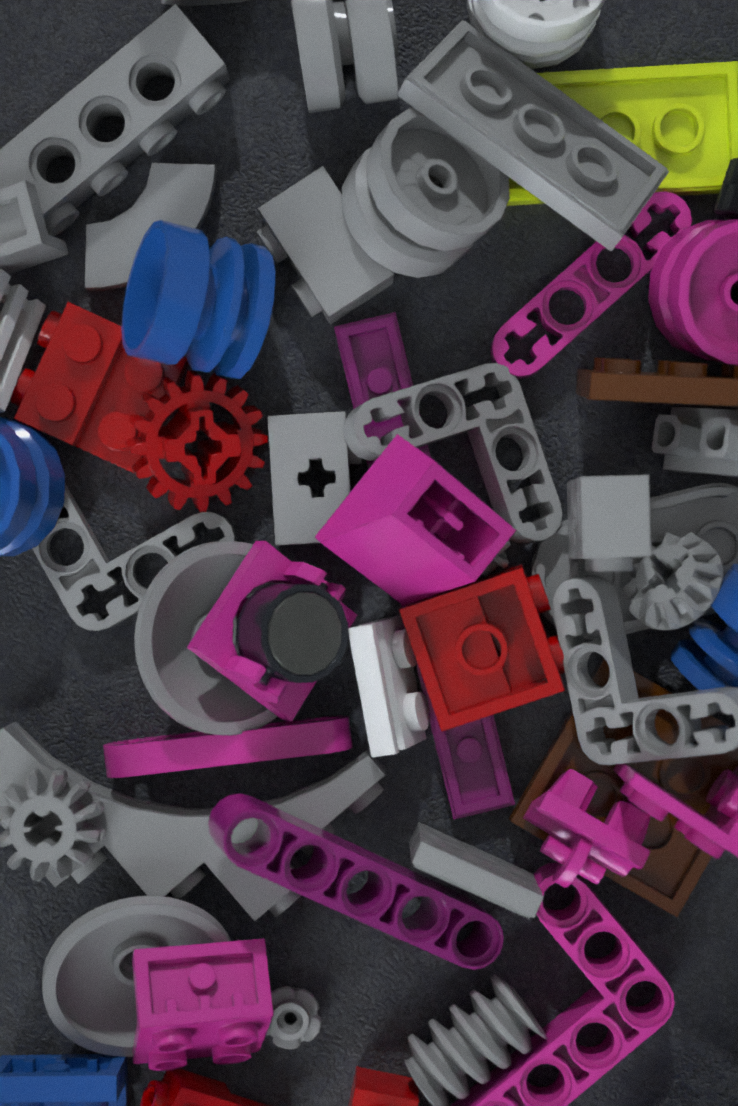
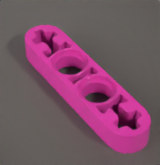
[490,191,692,379]
[103,715,353,778]

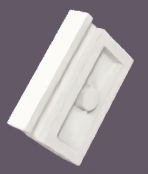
[348,616,429,758]

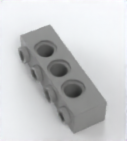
[0,4,230,236]

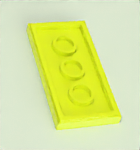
[506,61,738,206]

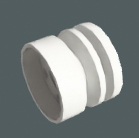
[466,0,606,69]

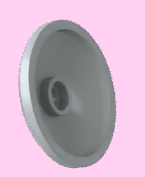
[134,541,284,736]
[42,896,231,1057]

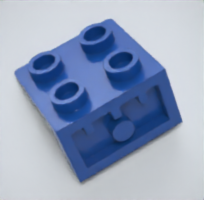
[0,1054,128,1106]

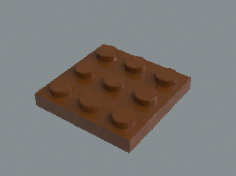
[509,656,738,917]

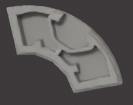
[85,163,217,291]

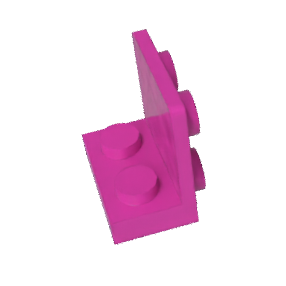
[613,763,738,860]
[132,938,274,1071]

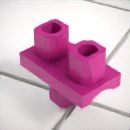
[523,769,651,888]

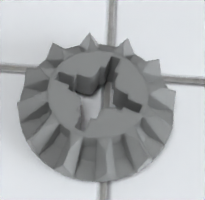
[622,531,723,630]

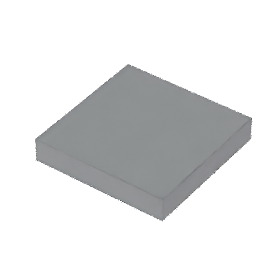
[409,822,544,919]

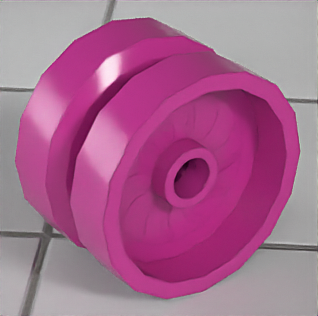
[648,219,738,365]

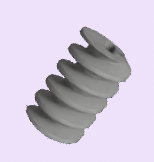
[405,974,548,1106]

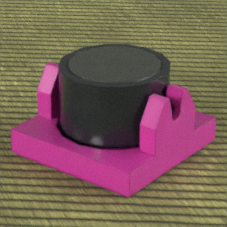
[187,541,358,721]

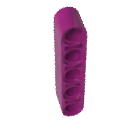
[208,793,504,970]

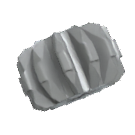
[0,768,106,881]

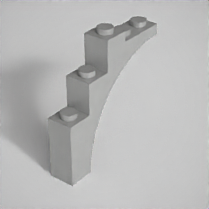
[0,722,385,921]

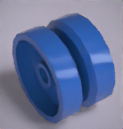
[0,417,65,556]

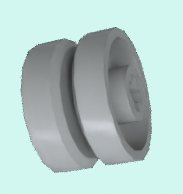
[291,0,399,113]
[342,108,509,278]

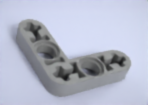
[343,363,562,544]
[32,483,237,631]
[553,575,738,765]

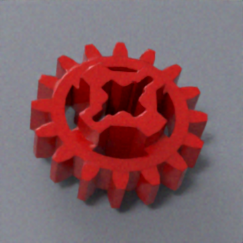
[125,370,268,512]

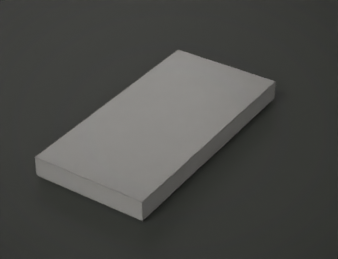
[397,20,669,252]

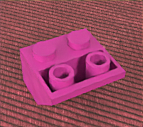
[315,434,516,606]

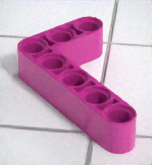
[450,862,675,1106]

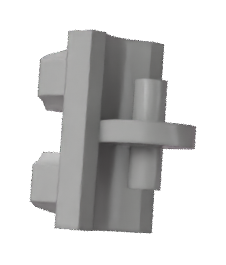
[652,407,738,477]

